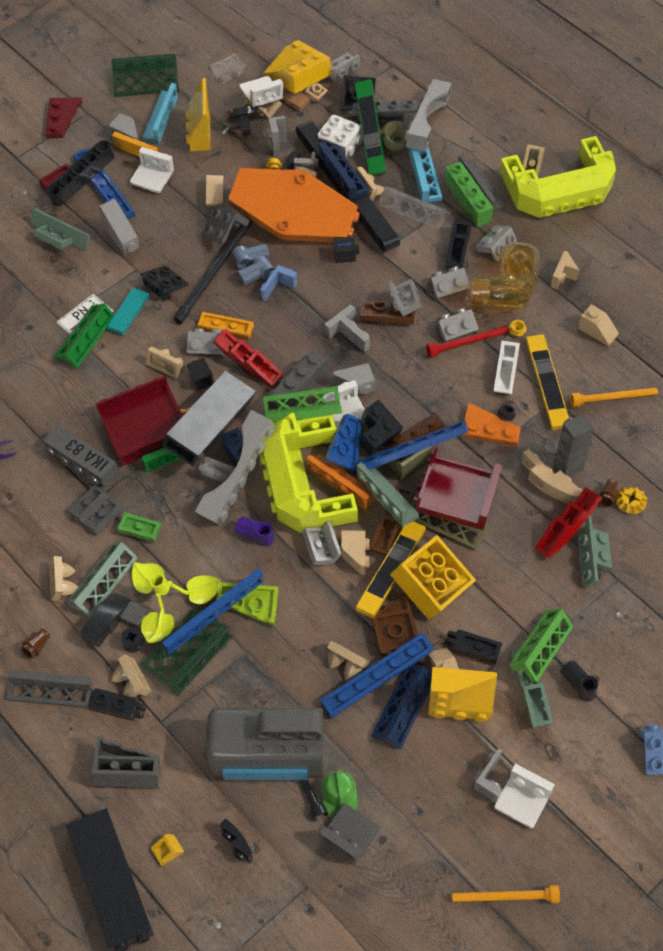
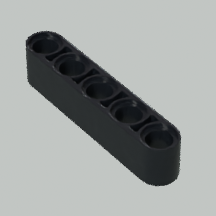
[47,140,115,206]

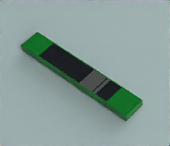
[355,79,387,176]

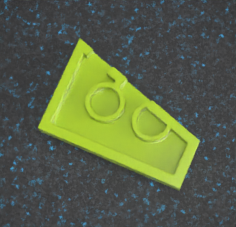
[216,582,279,627]

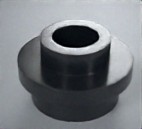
[497,405,516,421]

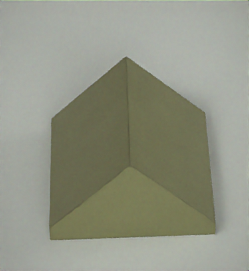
[386,446,432,481]

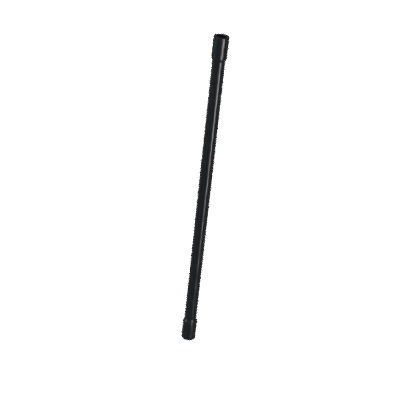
[173,150,301,325]

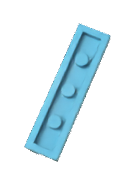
[143,83,178,145]
[409,147,442,203]

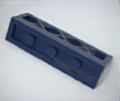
[318,141,369,200]
[371,666,432,749]

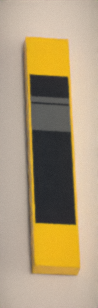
[526,334,569,430]
[356,521,426,619]

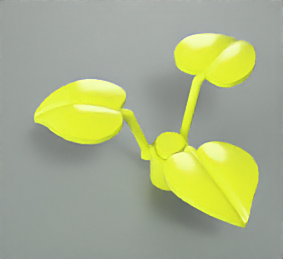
[132,563,221,643]

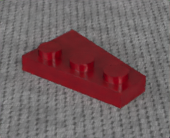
[45,97,82,139]

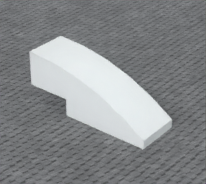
[493,341,520,395]

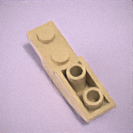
[521,449,582,504]

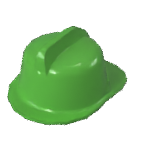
[322,770,358,819]

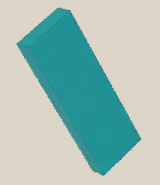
[107,287,149,336]

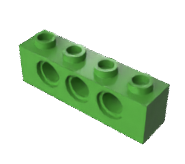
[444,161,493,227]

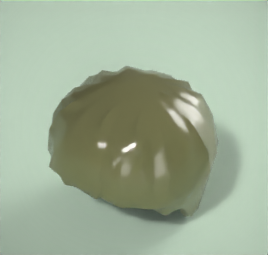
[382,121,408,151]

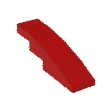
[212,329,284,388]
[535,487,602,558]

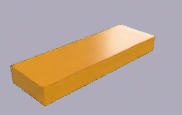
[112,132,158,157]
[197,312,254,340]

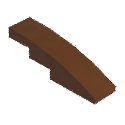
[369,484,415,555]

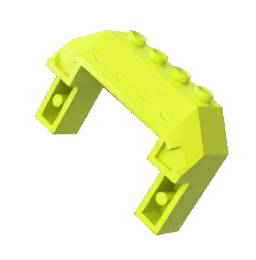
[500,136,616,218]
[259,413,358,533]

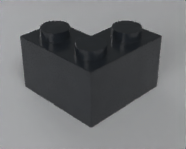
[360,399,403,456]

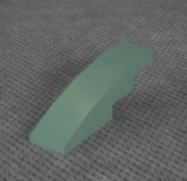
[510,649,553,728]

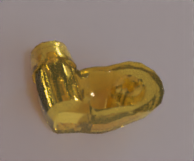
[471,242,540,310]

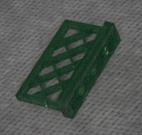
[111,54,179,97]
[140,607,233,696]

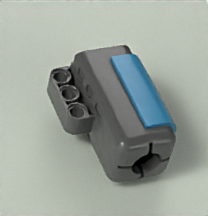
[206,708,323,781]

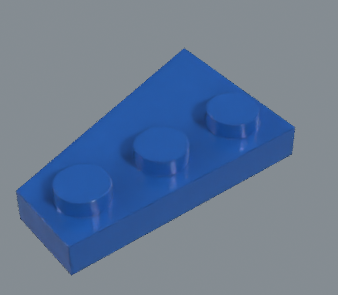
[324,414,362,473]

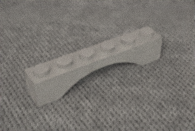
[404,79,452,152]
[195,410,275,526]

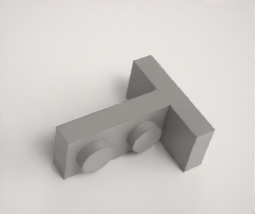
[324,304,370,352]

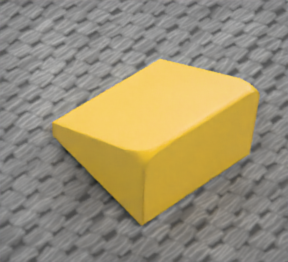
[150,834,184,866]

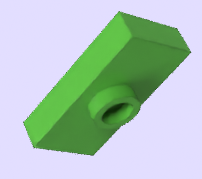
[118,512,162,543]

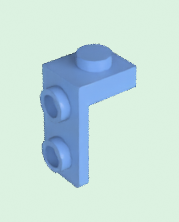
[260,265,297,301]
[639,724,663,775]

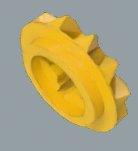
[616,485,647,514]

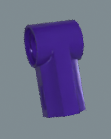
[235,517,275,546]

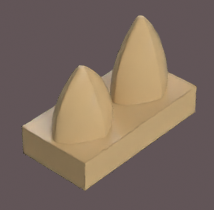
[355,167,385,201]
[146,347,183,379]
[49,556,79,601]
[327,641,370,682]
[111,654,152,697]

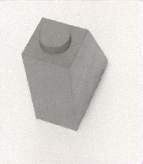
[99,199,140,255]

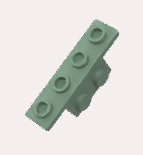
[31,208,90,251]
[577,515,612,589]

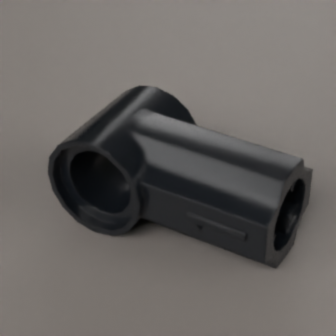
[560,660,598,701]

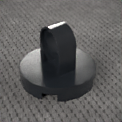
[227,106,260,136]

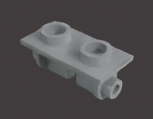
[199,456,236,483]

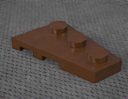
[389,412,445,448]

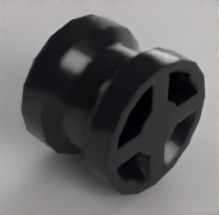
[121,627,143,653]

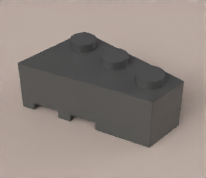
[92,736,161,788]

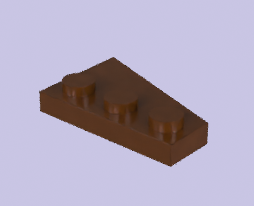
[360,300,415,325]

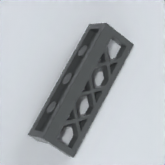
[458,154,506,214]
[6,670,94,708]

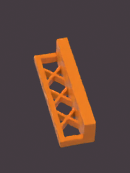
[306,454,377,511]

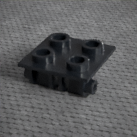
[140,265,189,301]

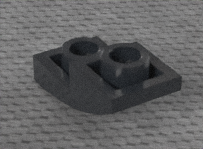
[220,818,253,863]

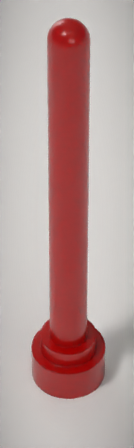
[426,326,509,358]

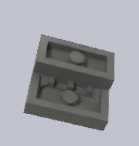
[67,485,124,535]

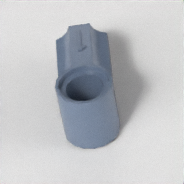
[232,244,270,269]
[237,256,275,285]

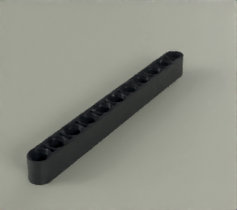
[295,120,400,252]

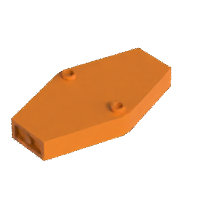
[228,168,360,243]

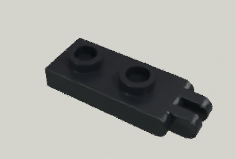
[444,630,502,664]
[88,688,147,721]

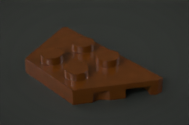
[371,592,425,665]

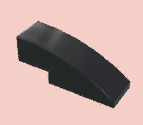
[445,220,472,269]
[80,592,133,647]

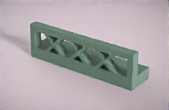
[357,462,419,527]
[66,542,138,618]

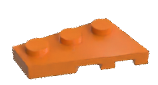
[462,402,521,447]

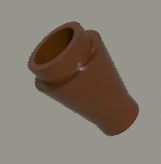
[598,479,618,507]
[21,629,50,659]

